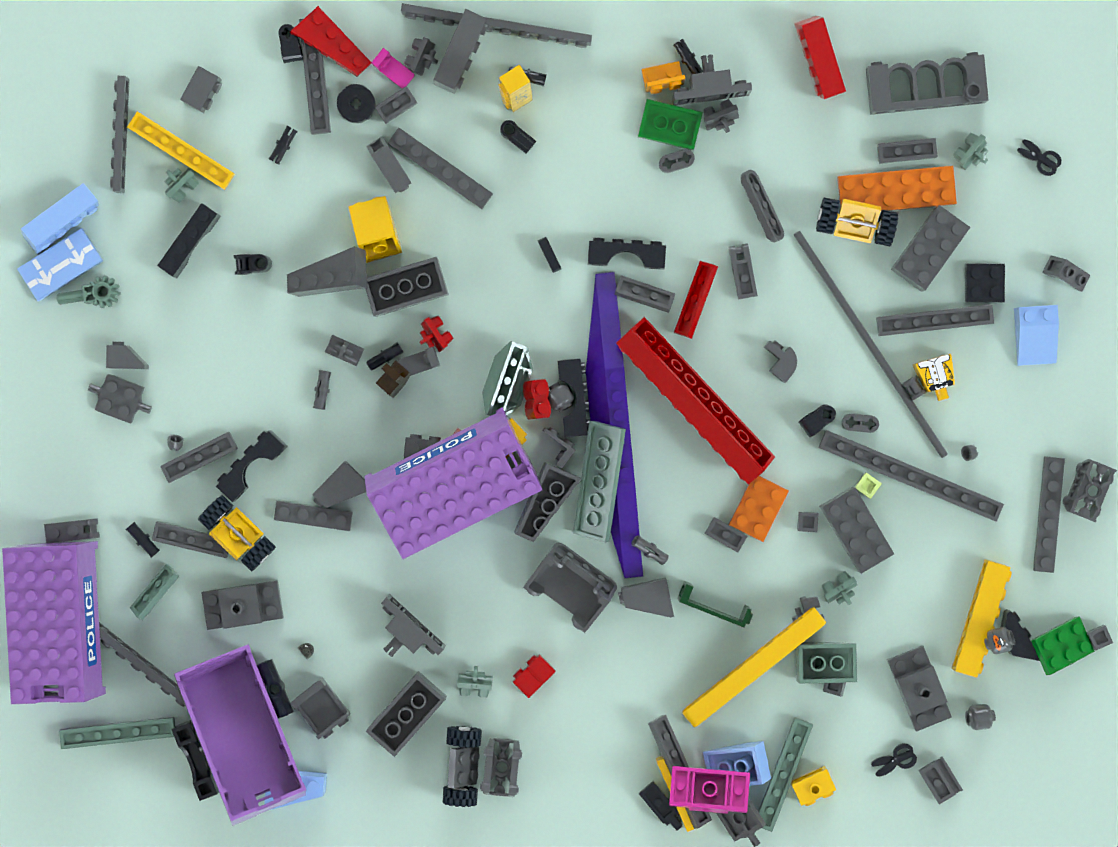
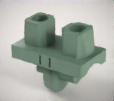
[953,133,988,170]
[164,168,199,203]
[822,571,857,605]
[457,666,493,698]

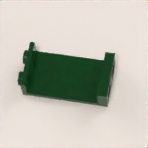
[677,581,753,628]

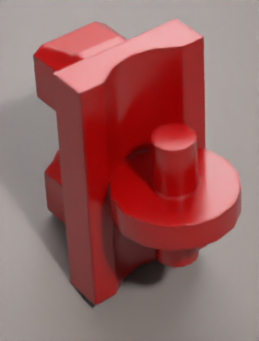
[419,316,454,352]

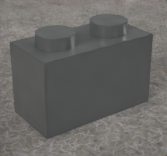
[180,66,222,113]

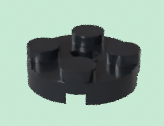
[337,84,376,123]

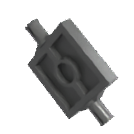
[88,374,152,424]
[716,797,766,847]

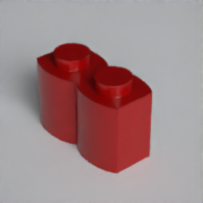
[523,379,551,420]
[513,654,556,698]

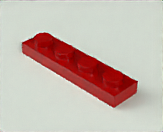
[674,261,718,339]

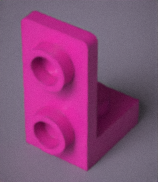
[372,48,415,89]

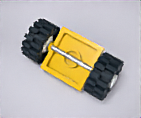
[816,197,898,247]
[198,495,276,572]

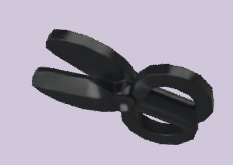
[1017,139,1062,176]
[871,743,917,777]

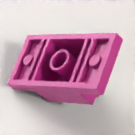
[669,766,750,814]

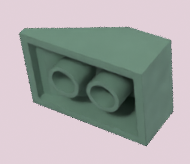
[795,642,857,684]

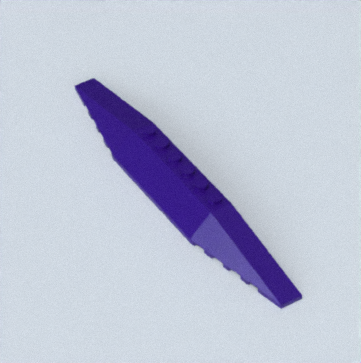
[586,272,643,578]

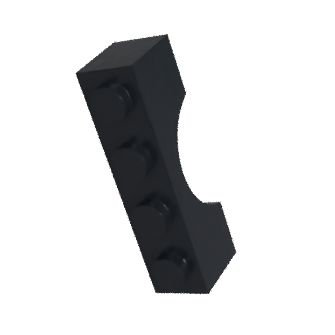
[157,203,221,278]
[588,238,666,270]
[558,359,590,437]
[216,430,288,502]
[171,720,219,801]

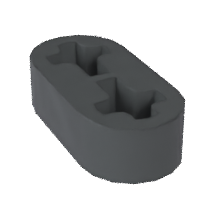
[659,149,695,173]
[842,414,879,433]

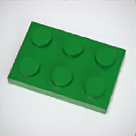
[638,99,703,151]
[1031,616,1095,675]

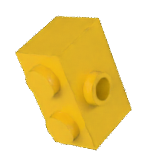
[791,766,836,806]

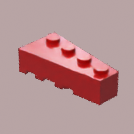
[794,16,846,99]

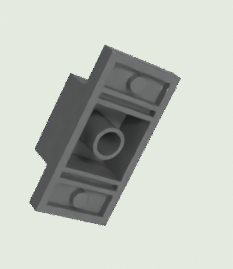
[672,54,752,106]
[201,580,284,630]
[381,594,446,657]
[887,646,952,732]

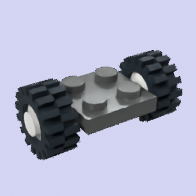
[442,726,482,807]

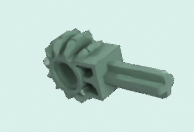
[56,276,121,308]

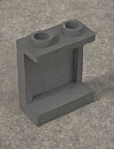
[290,677,351,739]

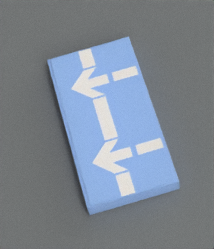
[17,228,103,301]

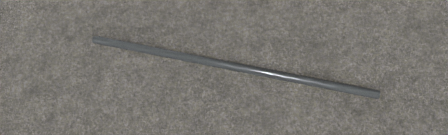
[794,231,948,458]

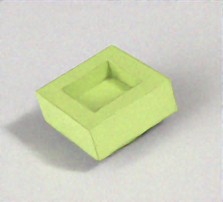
[855,472,882,499]

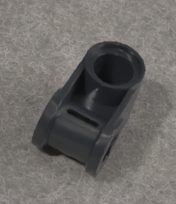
[278,24,303,64]
[233,254,272,275]
[798,404,836,438]

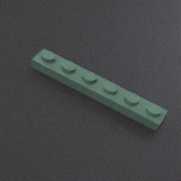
[59,717,175,749]
[758,717,813,832]

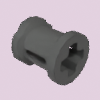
[902,375,927,401]

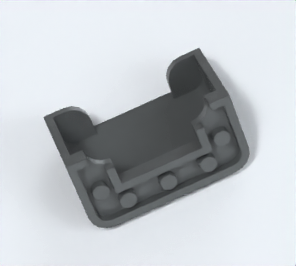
[523,542,617,633]

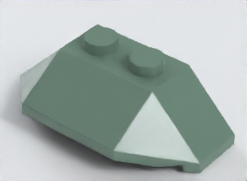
[482,341,533,416]

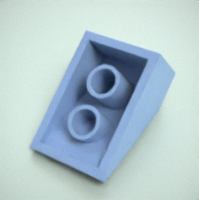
[1014,305,1059,366]
[703,741,771,786]

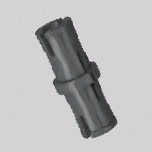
[313,370,331,410]
[632,535,669,565]

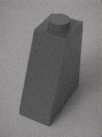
[366,136,411,193]
[312,461,366,508]
[618,578,674,618]

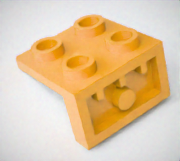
[641,61,685,94]

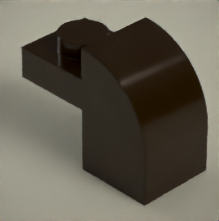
[376,360,410,398]

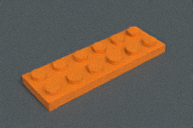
[837,166,957,211]

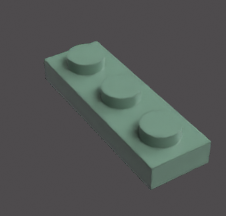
[130,564,179,621]

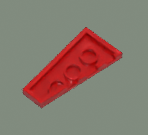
[290,6,372,77]

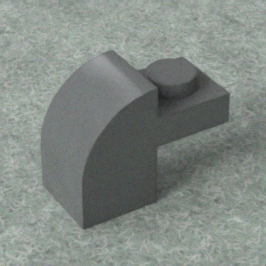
[764,340,797,383]

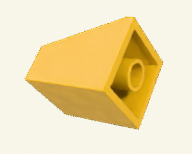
[348,196,402,263]

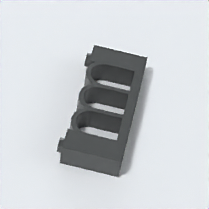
[866,52,989,115]

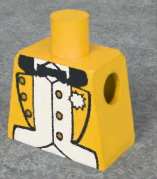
[913,354,955,401]

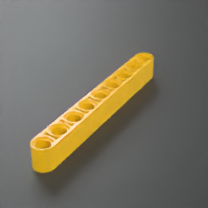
[681,607,826,727]

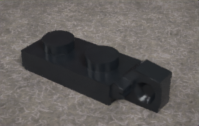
[639,781,683,831]

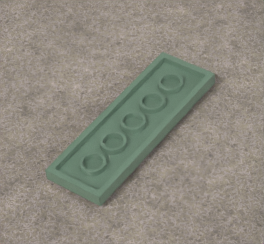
[573,421,626,543]

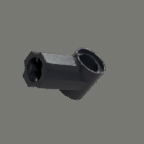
[500,120,536,154]

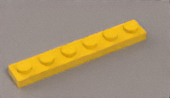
[127,111,235,190]

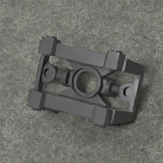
[1062,459,1117,523]
[480,738,522,797]

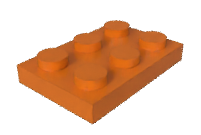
[728,476,789,542]

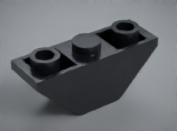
[1001,609,1040,661]

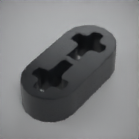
[537,237,562,273]

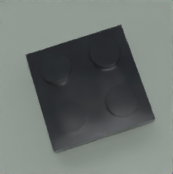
[965,264,1005,303]

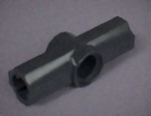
[256,659,294,718]

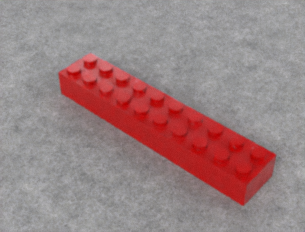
[616,317,775,485]

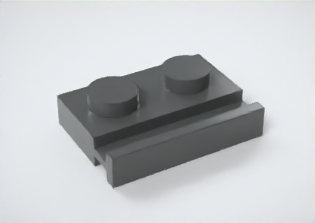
[918,756,963,805]

